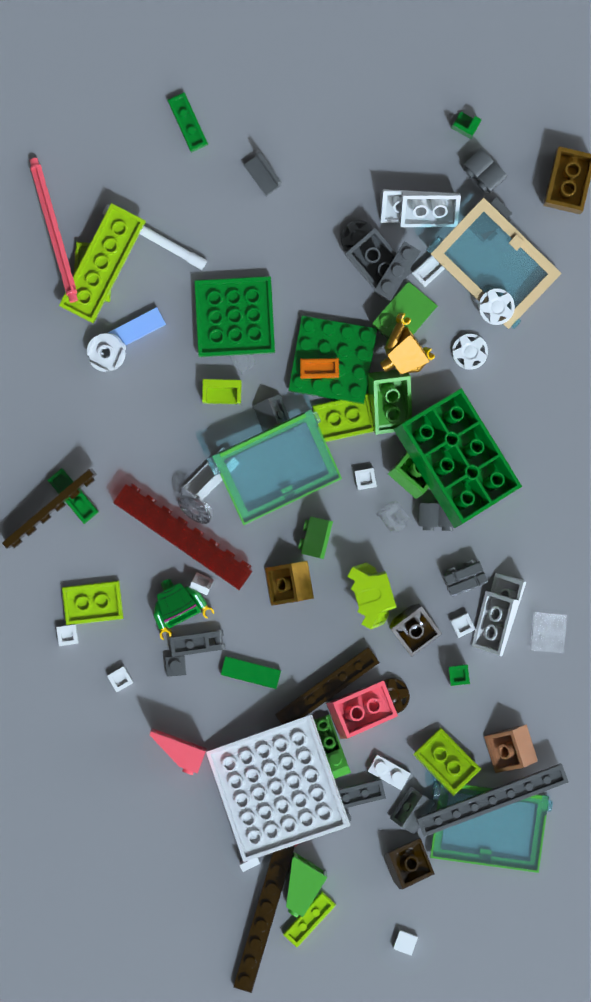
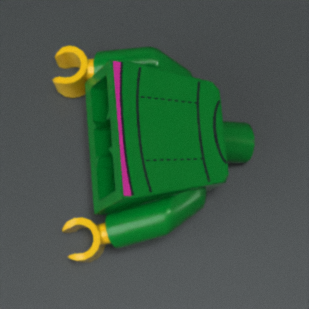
[153,579,214,640]

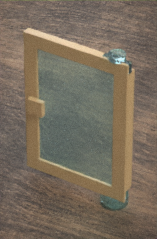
[426,197,562,329]

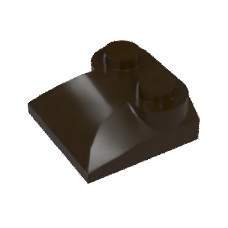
[389,604,442,657]
[385,838,435,889]

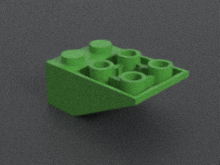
[314,714,351,779]

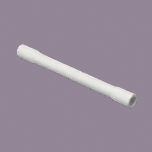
[102,204,208,270]

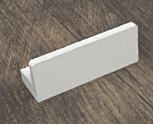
[184,447,239,503]

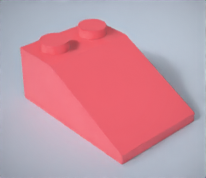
[326,681,398,739]
[150,728,207,775]

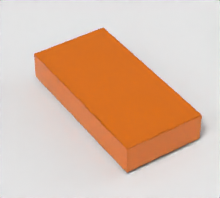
[300,358,339,379]

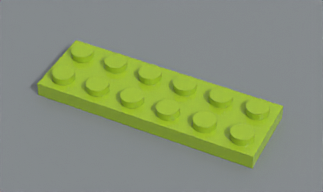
[59,203,146,324]

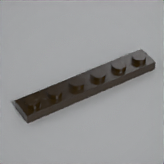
[2,469,97,549]
[275,647,380,725]

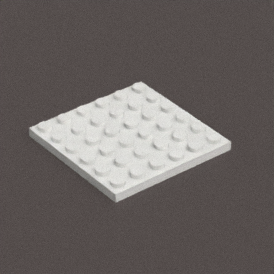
[206,715,350,862]

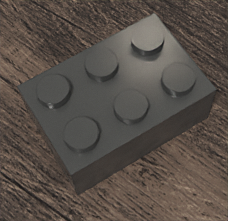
[344,228,412,298]

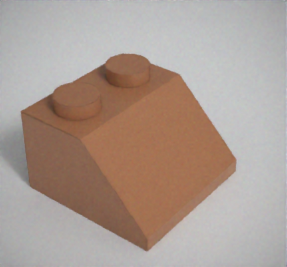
[484,724,538,773]

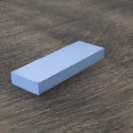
[108,307,166,345]

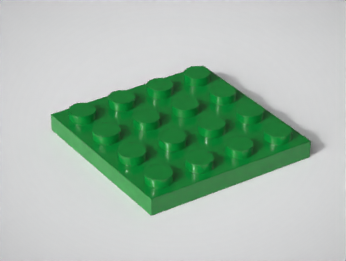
[195,276,275,357]
[288,316,377,404]

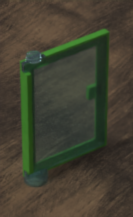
[207,409,342,525]
[430,780,553,873]

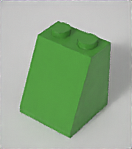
[286,852,327,917]

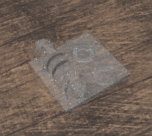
[529,612,568,653]

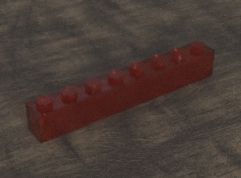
[113,484,253,591]

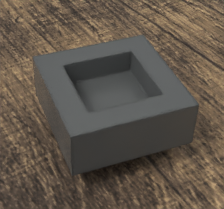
[165,656,186,677]

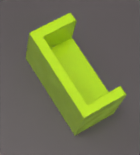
[202,379,242,404]

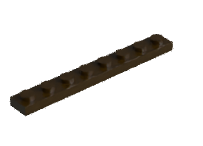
[233,845,295,993]

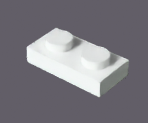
[368,754,411,790]

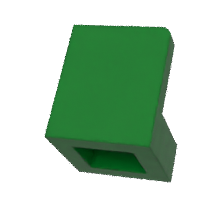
[451,112,482,139]
[448,664,470,686]

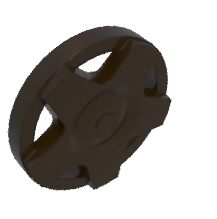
[383,678,410,713]

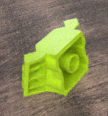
[347,563,396,629]

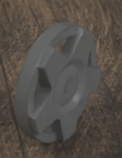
[341,220,374,252]

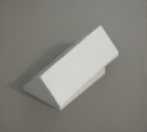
[380,189,461,227]
[472,573,526,656]

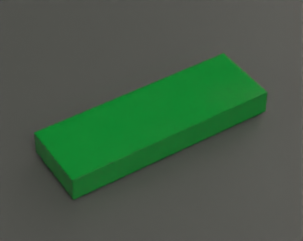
[167,92,208,153]
[47,468,99,524]
[221,656,281,689]

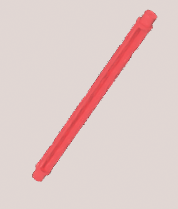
[29,158,78,303]

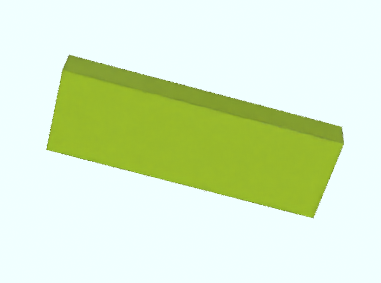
[283,892,336,947]

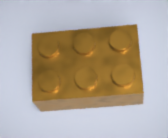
[543,146,591,214]

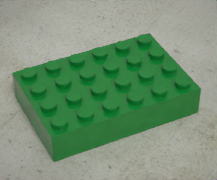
[394,388,522,528]

